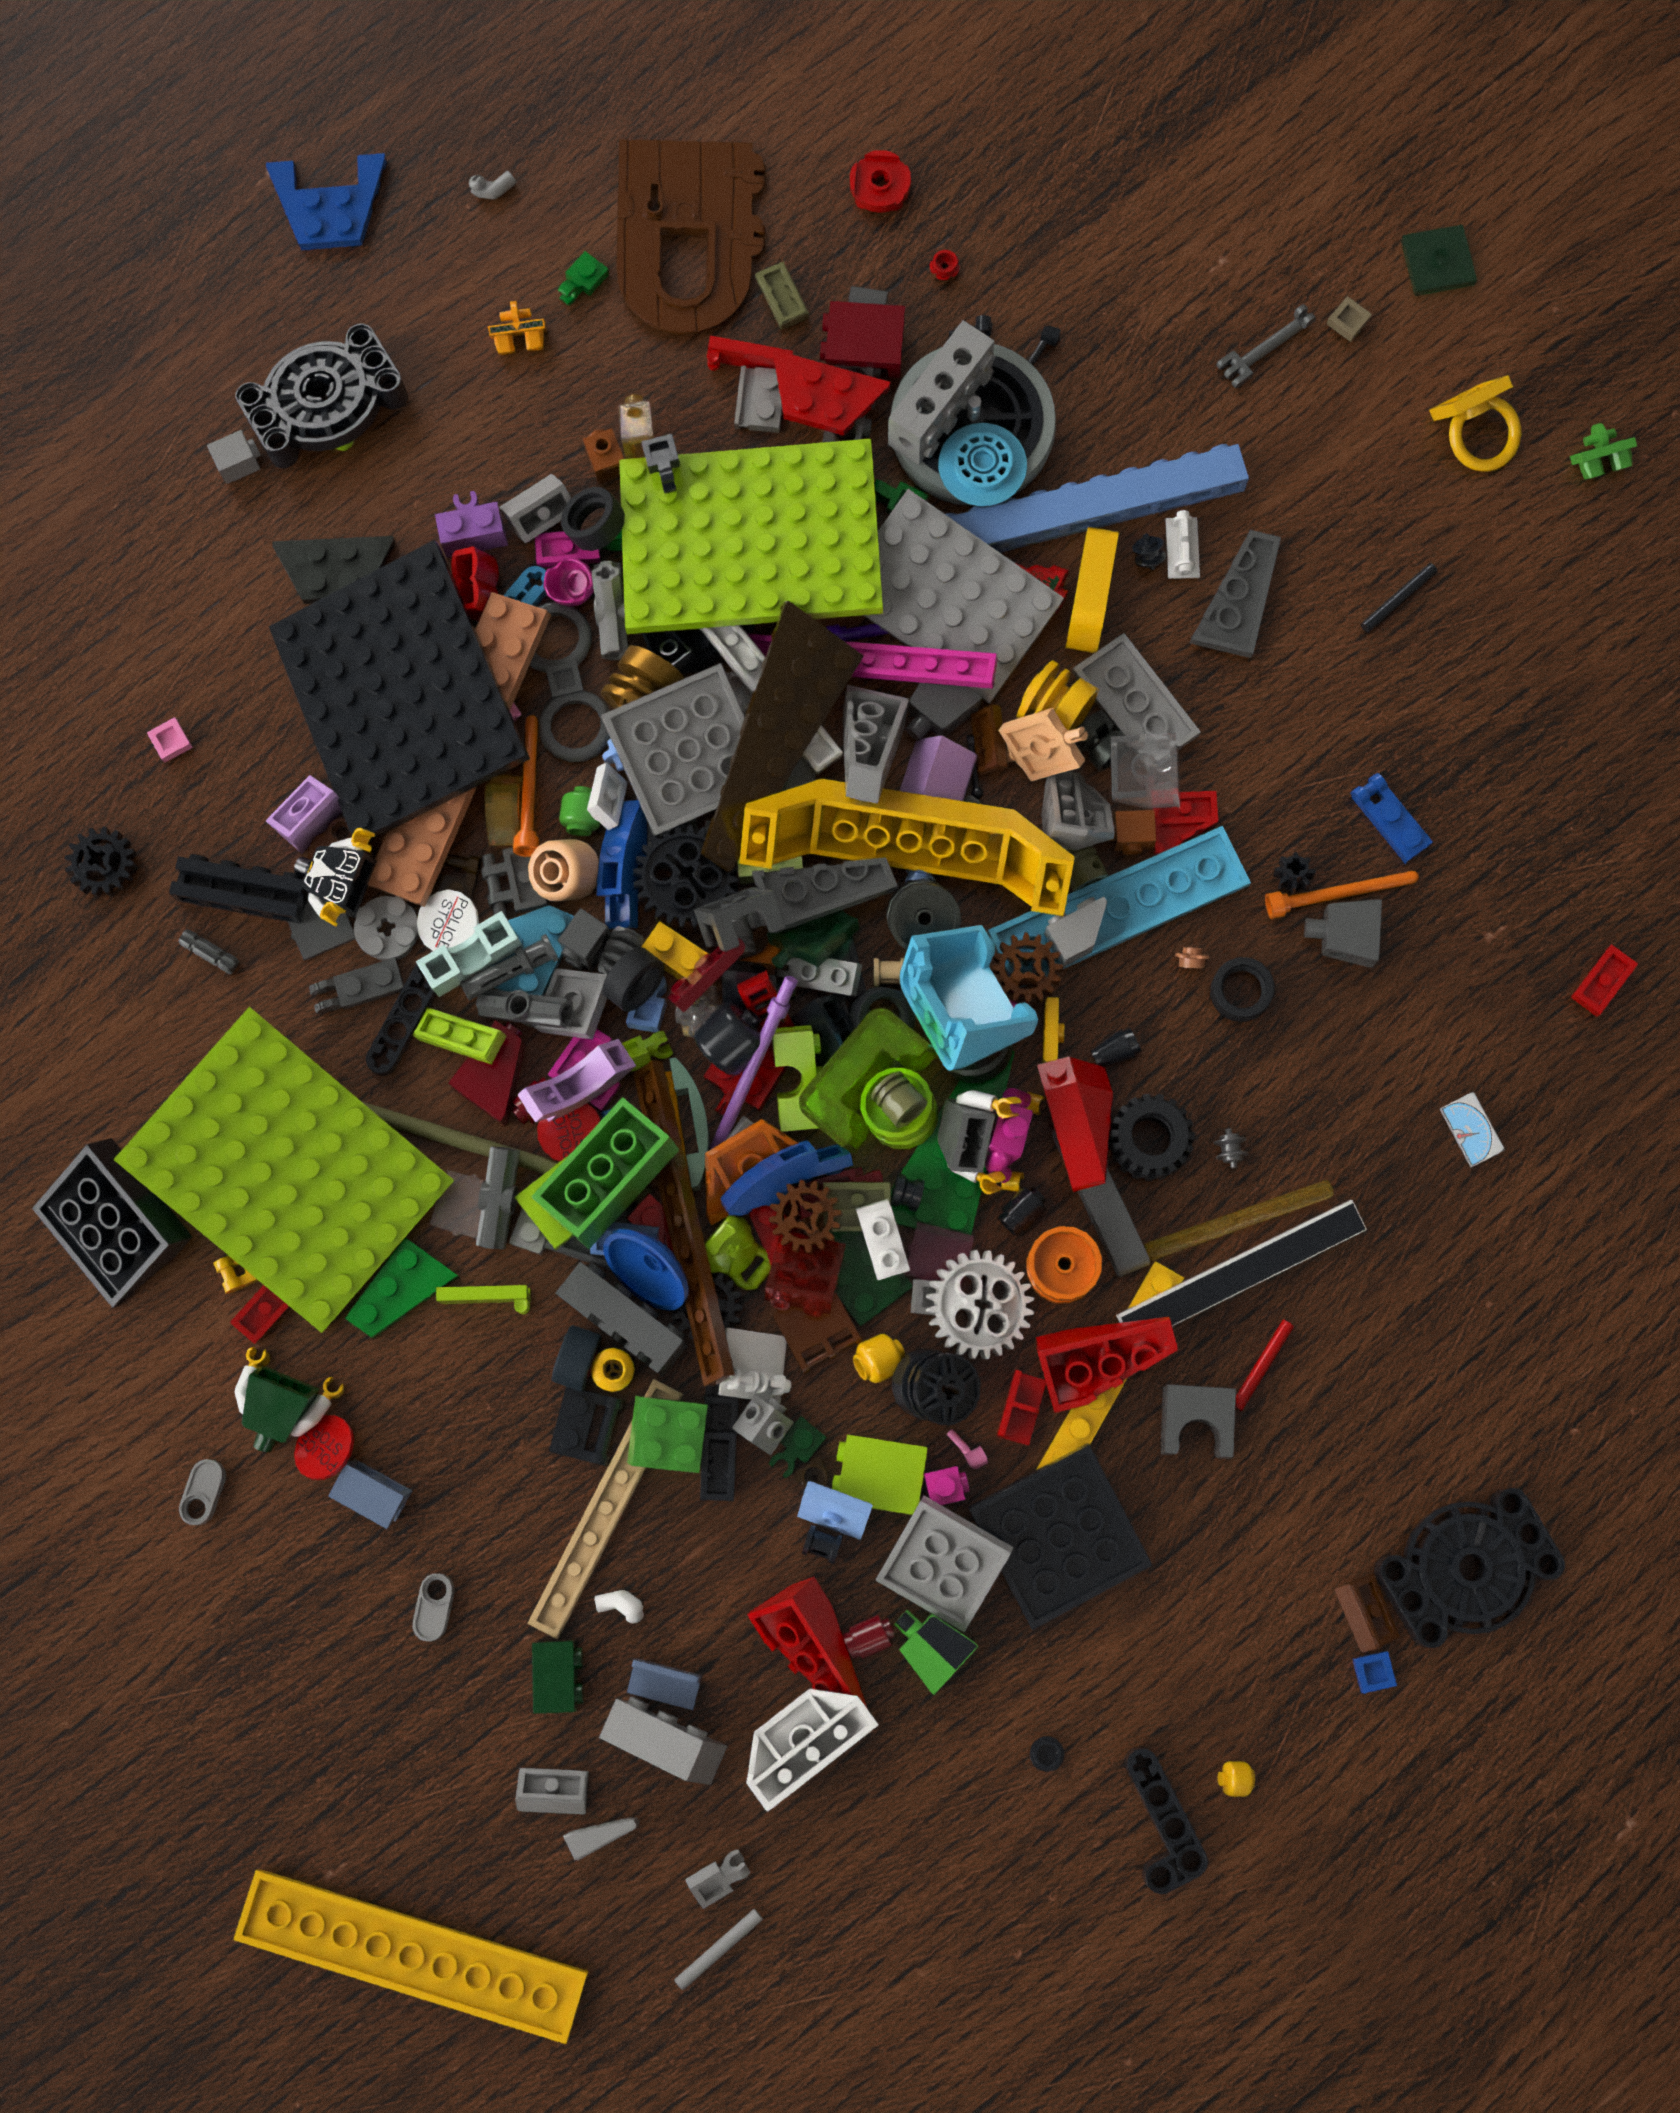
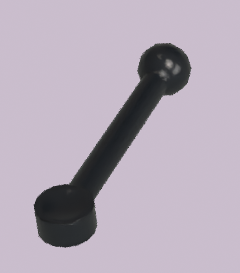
[967,734,984,799]

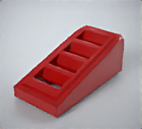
[737,970,795,1028]

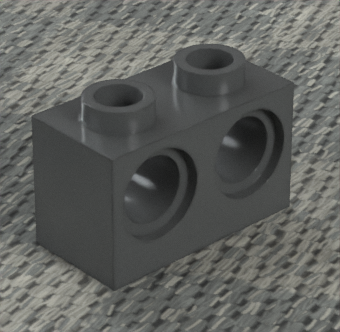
[558,908,611,973]

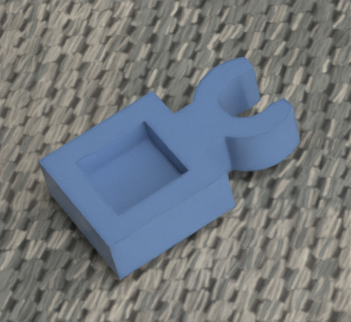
[626,977,668,1033]

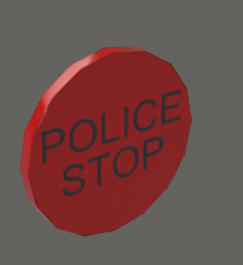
[537,1103,601,1162]
[294,1415,354,1480]

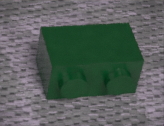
[532,1640,584,1714]

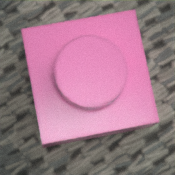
[147,717,193,763]

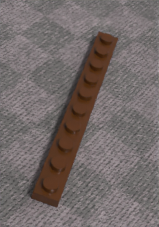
[633,1060,735,1386]

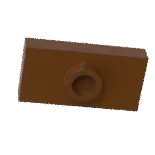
[971,704,1008,776]

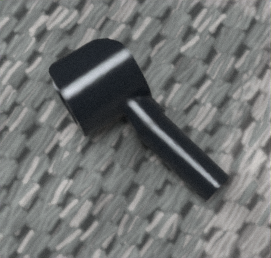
[948,315,992,338]
[1028,326,1061,366]

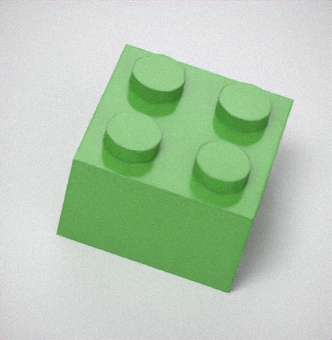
[627,1396,708,1473]

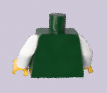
[235,1347,344,1452]

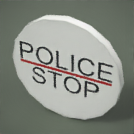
[417,890,479,951]

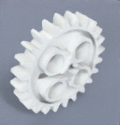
[926,1250,1034,1359]

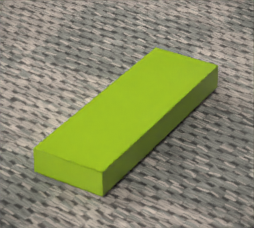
[412,1007,506,1065]

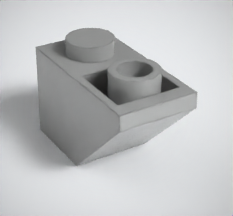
[1044,896,1107,967]

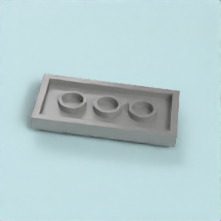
[1072,633,1201,771]

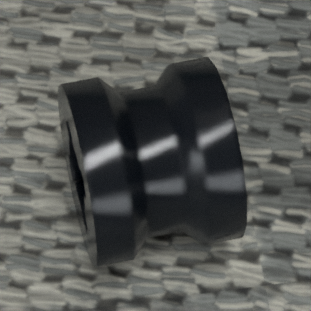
[891,1173,925,1212]

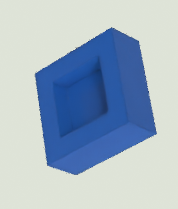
[1352,1651,1397,1694]

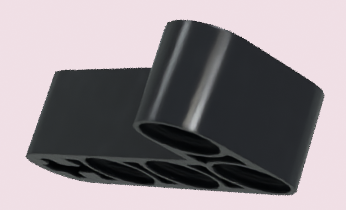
[1124,1746,1208,1894]

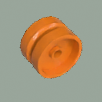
[1026,1226,1102,1304]

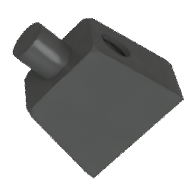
[905,683,982,741]
[1304,899,1382,968]

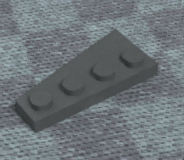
[1190,530,1281,658]
[752,857,898,933]

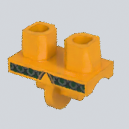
[488,301,547,355]

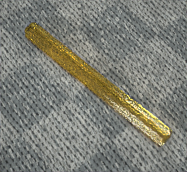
[1144,1180,1334,1260]

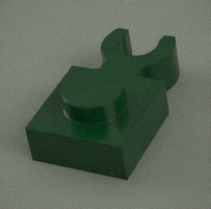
[769,1416,827,1478]

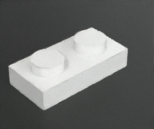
[587,762,628,830]

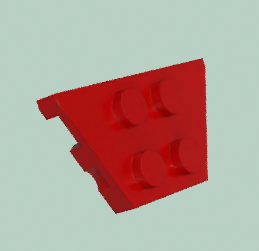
[773,350,890,436]

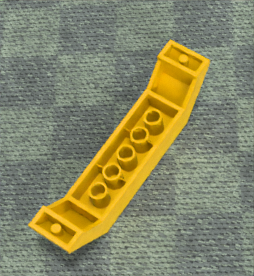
[739,779,1075,916]

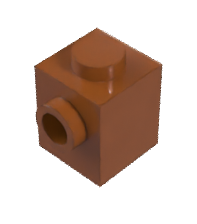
[583,428,624,484]
[1108,810,1156,855]

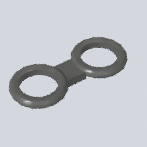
[530,602,611,763]

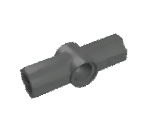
[476,989,575,1029]
[476,1146,520,1250]

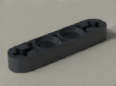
[366,965,437,1076]

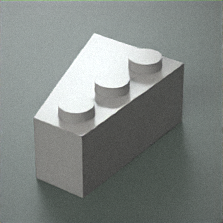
[599,1696,727,1785]

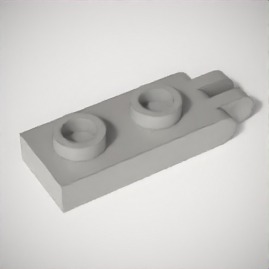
[776,952,862,997]

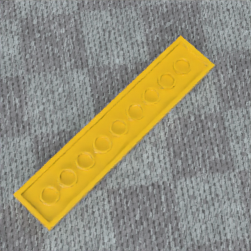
[233,1869,589,2044]

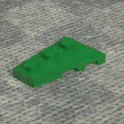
[345,1237,460,1339]

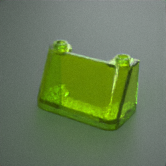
[799,1008,938,1153]

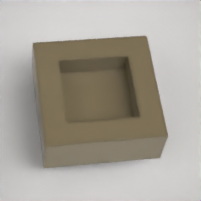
[1327,296,1372,342]

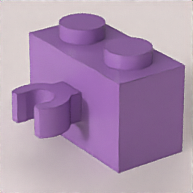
[435,491,508,558]

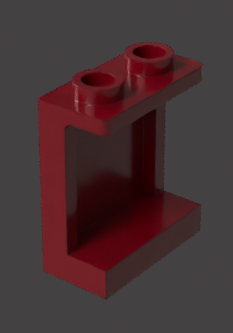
[820,301,905,378]

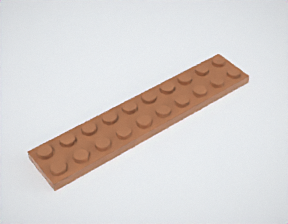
[368,592,551,907]

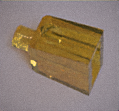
[618,394,655,459]

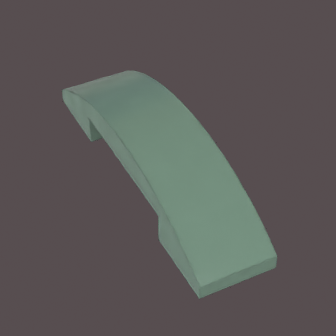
[669,1057,710,1192]

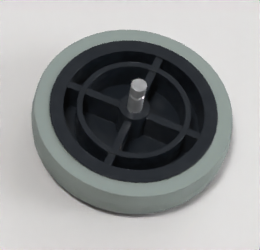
[890,344,1056,506]

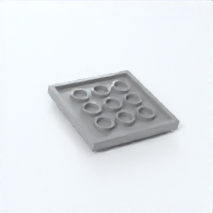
[601,663,745,836]

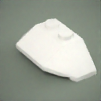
[746,1689,879,1812]

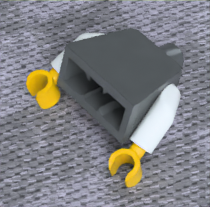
[938,1090,1021,1194]

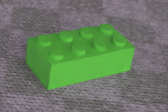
[531,1097,679,1249]

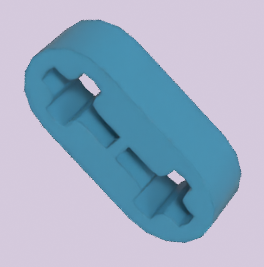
[504,566,547,607]

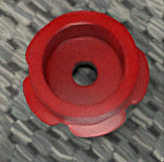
[929,250,960,281]

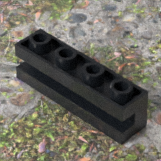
[169,854,309,924]

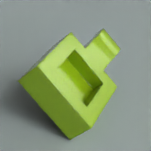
[622,1031,673,1071]

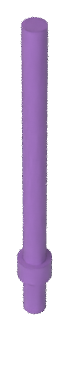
[710,976,798,1149]

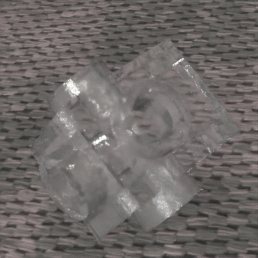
[675,986,721,1038]

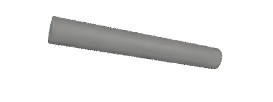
[674,1908,763,1990]

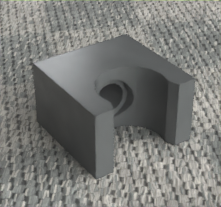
[1160,1384,1236,1459]

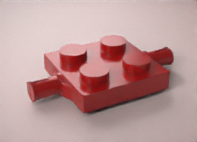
[703,1021,788,1116]

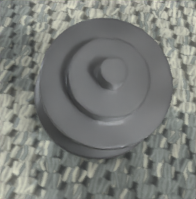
[1214,1128,1249,1169]

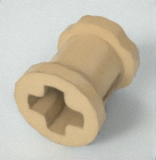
[874,958,904,986]

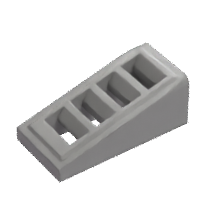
[563,1817,640,1861]

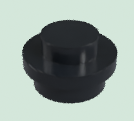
[1030,1736,1064,1772]

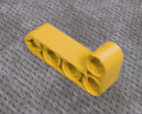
[1065,526,1119,653]

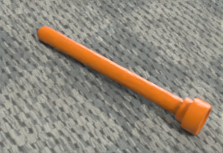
[513,715,540,857]
[1265,871,1419,919]

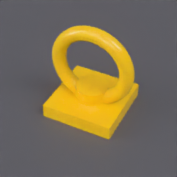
[1429,375,1521,472]

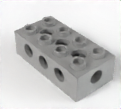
[888,320,995,465]

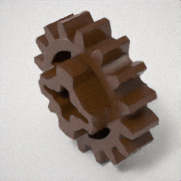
[991,932,1063,1004]
[769,1180,843,1254]

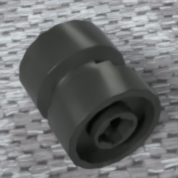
[1075,710,1131,772]

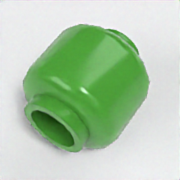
[559,786,601,836]

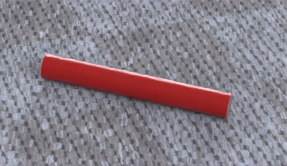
[1235,1320,1294,1412]

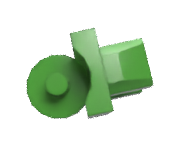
[1570,423,1637,480]

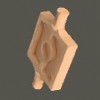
[998,708,1088,781]

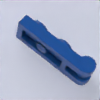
[1350,773,1433,864]

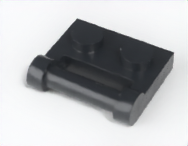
[549,1387,625,1466]

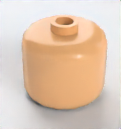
[528,839,599,901]

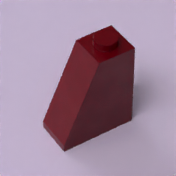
[448,1021,526,1127]

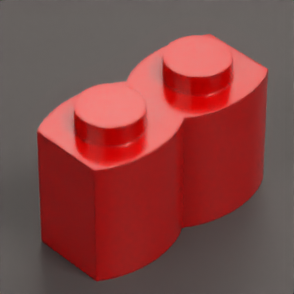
[451,546,499,622]

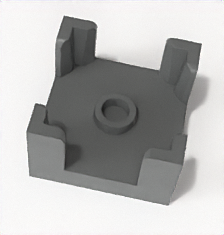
[694,887,785,951]

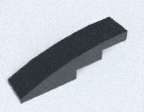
[700,1383,739,1501]

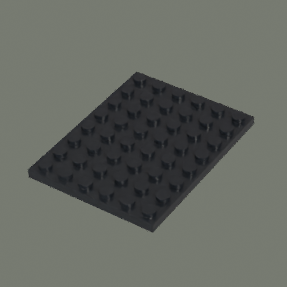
[268,540,530,841]

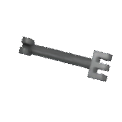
[1216,304,1316,389]

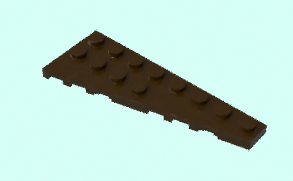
[700,600,864,872]

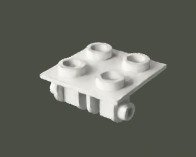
[719,1328,791,1403]

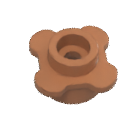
[1175,947,1209,968]

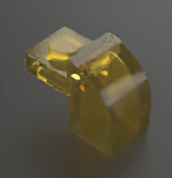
[485,775,523,846]

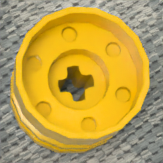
[1016,660,1099,731]

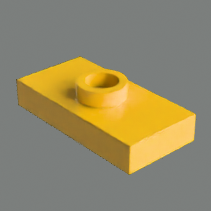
[1043,997,1064,1063]

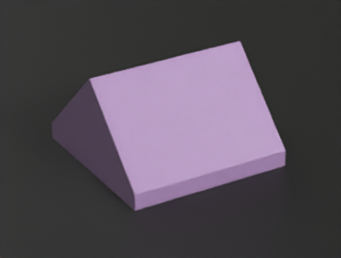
[900,735,978,801]
[266,775,342,854]

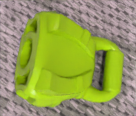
[704,1215,773,1290]

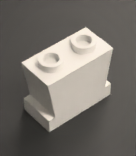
[856,1199,910,1280]

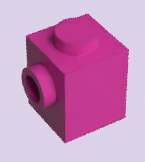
[923,1466,970,1506]

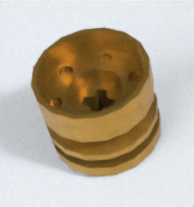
[600,645,685,709]

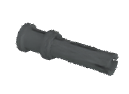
[460,934,559,1001]

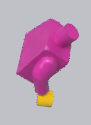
[985,1088,1045,1192]

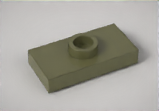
[755,262,809,330]

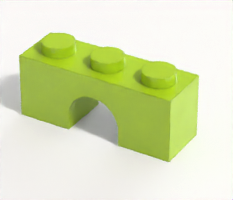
[772,1025,826,1132]

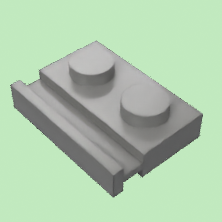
[734,366,782,433]

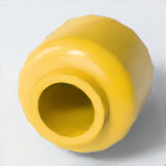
[853,1334,905,1383]
[591,1348,635,1392]

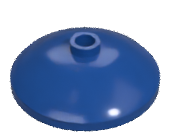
[603,1229,688,1311]

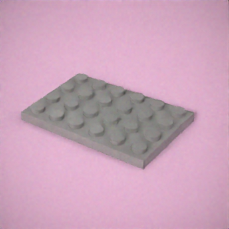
[863,489,1064,704]

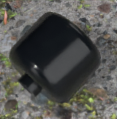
[694,1002,762,1076]

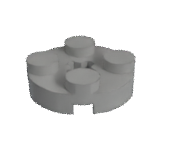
[354,896,419,961]

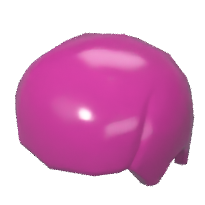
[543,559,594,607]

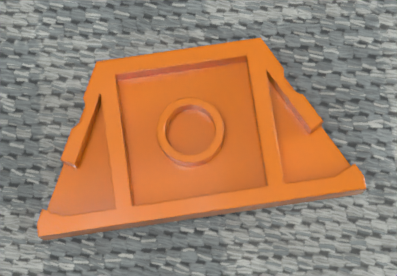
[705,1119,800,1225]

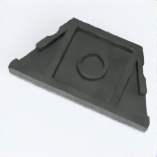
[272,536,395,604]

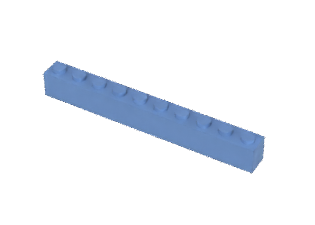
[945,444,1249,553]

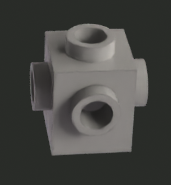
[732,1395,794,1456]

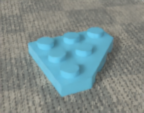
[491,905,574,996]

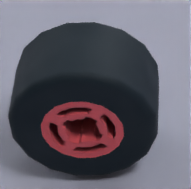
[551,1325,602,1391]

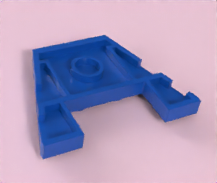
[266,153,387,250]

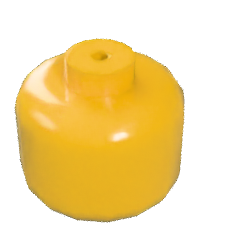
[1217,1761,1255,1797]

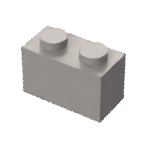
[499,474,572,543]

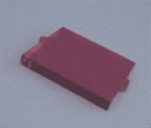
[905,1221,974,1288]

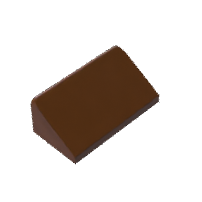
[1335,1573,1400,1653]

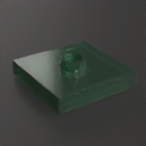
[1401,224,1477,296]

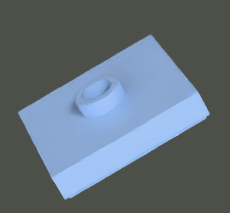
[797,1481,873,1540]

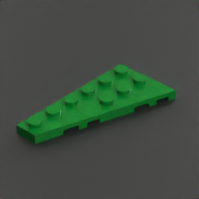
[891,1051,1015,1243]

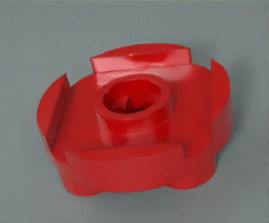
[850,150,911,213]

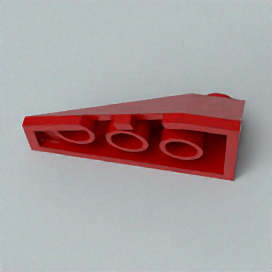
[1037,1056,1114,1192]
[1036,1317,1178,1413]
[747,1577,868,1709]

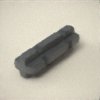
[178,929,239,974]

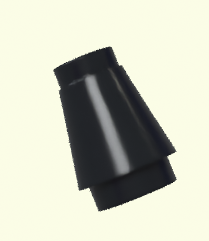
[1090,1028,1142,1066]

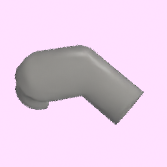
[469,171,516,200]

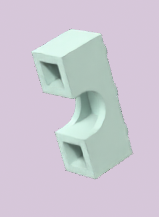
[416,911,524,997]

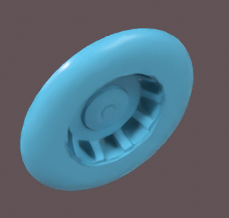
[938,423,1027,506]

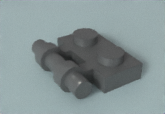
[481,847,548,917]

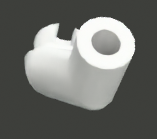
[595,1590,644,1623]

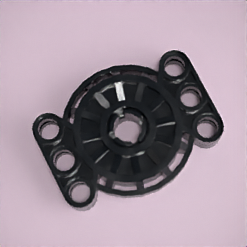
[235,324,408,468]
[1374,1488,1565,1648]

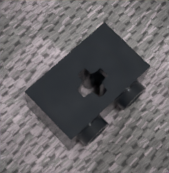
[791,994,866,1074]

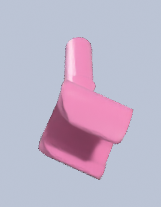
[946,1429,988,1469]

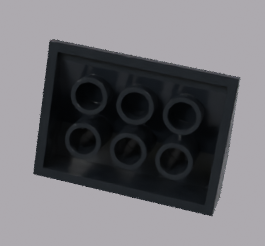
[32,1138,193,1308]

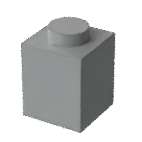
[207,430,261,484]

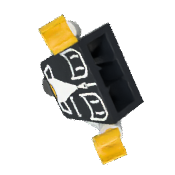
[294,827,377,927]

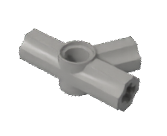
[592,561,628,661]

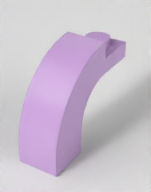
[518,1039,636,1123]

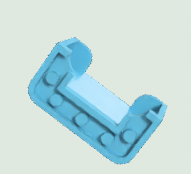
[900,925,1038,1071]

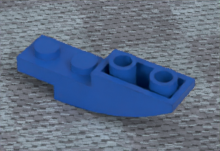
[596,800,647,930]
[720,1140,853,1216]

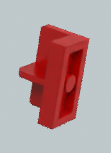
[996,1370,1046,1446]

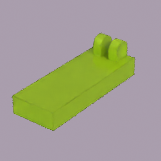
[436,1285,531,1315]

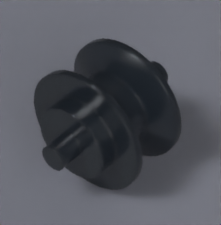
[1132,534,1166,570]

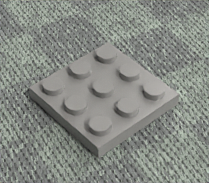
[876,1496,1014,1632]

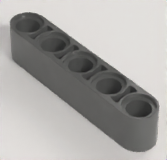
[1052,1130,1150,1278]

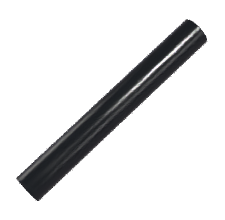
[1360,563,1438,633]

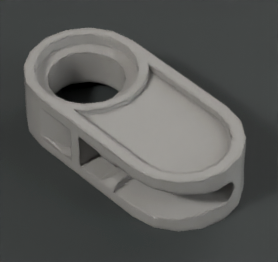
[179,1459,226,1525]
[413,1574,455,1641]

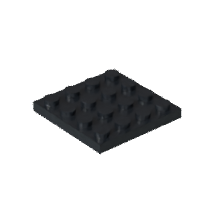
[968,1443,1153,1630]

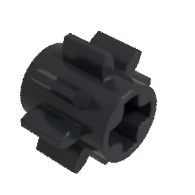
[1273,852,1316,895]

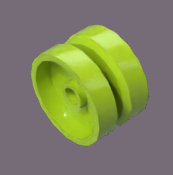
[860,1068,939,1149]

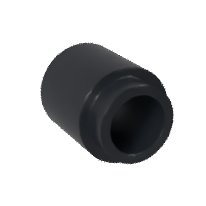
[997,1187,1047,1236]

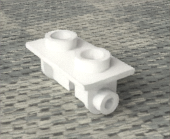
[1165,510,1200,579]

